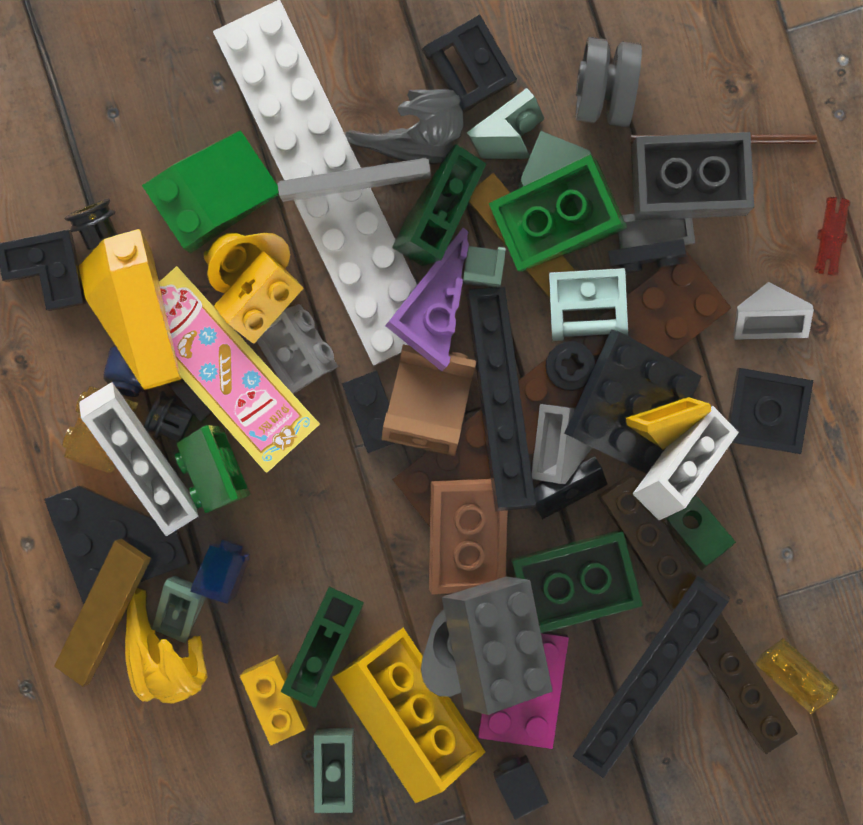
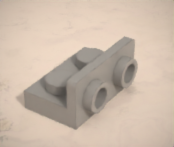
[257,304,338,394]

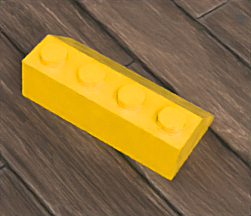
[332,627,486,803]

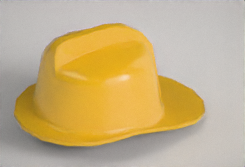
[204,233,290,293]

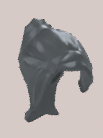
[345,89,463,164]

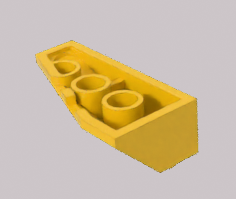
[79,229,181,390]

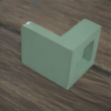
[462,246,506,288]

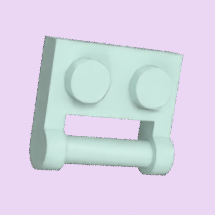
[549,268,628,341]

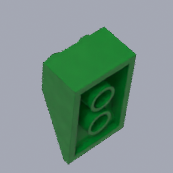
[142,130,279,254]
[488,154,627,272]
[175,425,251,513]

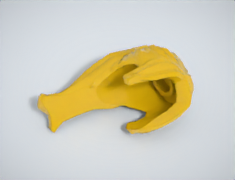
[125,588,207,704]

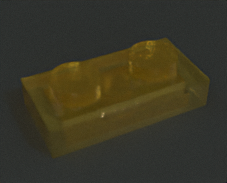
[755,638,839,714]

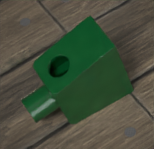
[665,496,736,570]

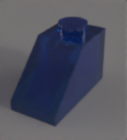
[190,539,250,604]

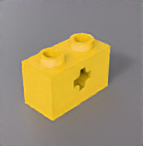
[214,251,304,344]
[240,655,309,746]

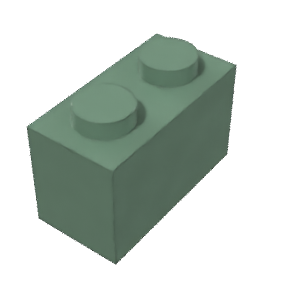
[314,728,355,813]

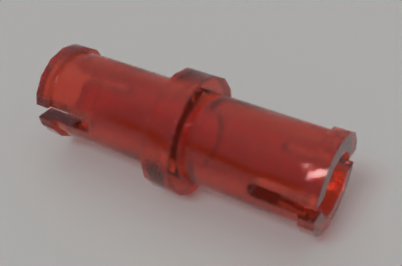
[814,197,851,276]

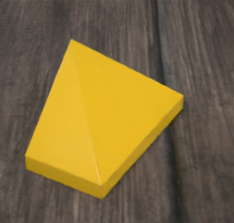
[626,397,711,450]

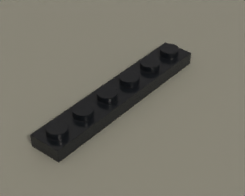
[466,287,536,512]
[573,576,730,778]

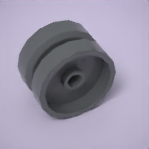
[575,37,642,128]

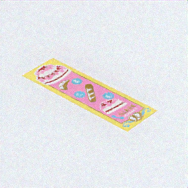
[159,266,320,473]

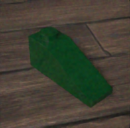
[392,144,486,266]
[280,586,364,708]

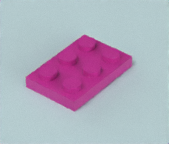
[478,632,569,749]

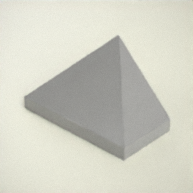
[733,282,814,340]
[532,404,592,484]

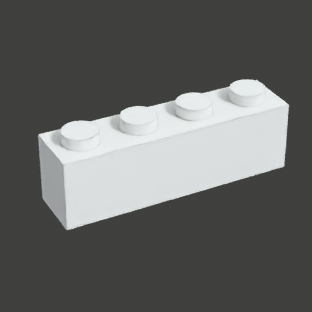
[79,382,199,536]

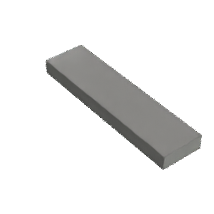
[277,158,431,202]

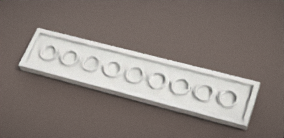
[213,0,417,366]

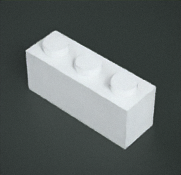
[633,406,739,520]

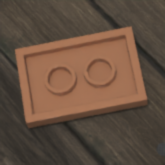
[429,479,508,594]

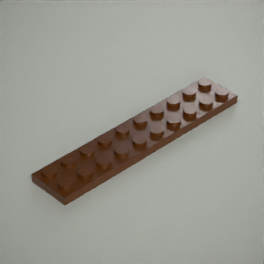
[392,251,731,527]

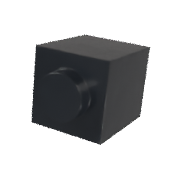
[493,755,549,820]

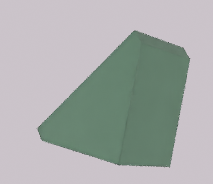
[519,131,592,188]
[152,576,209,644]

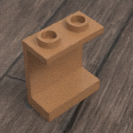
[381,344,476,456]

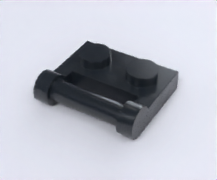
[422,15,517,113]

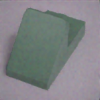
[467,88,545,159]

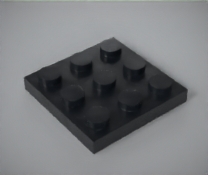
[564,329,702,474]

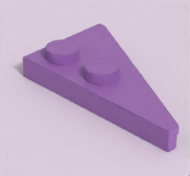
[385,228,469,371]

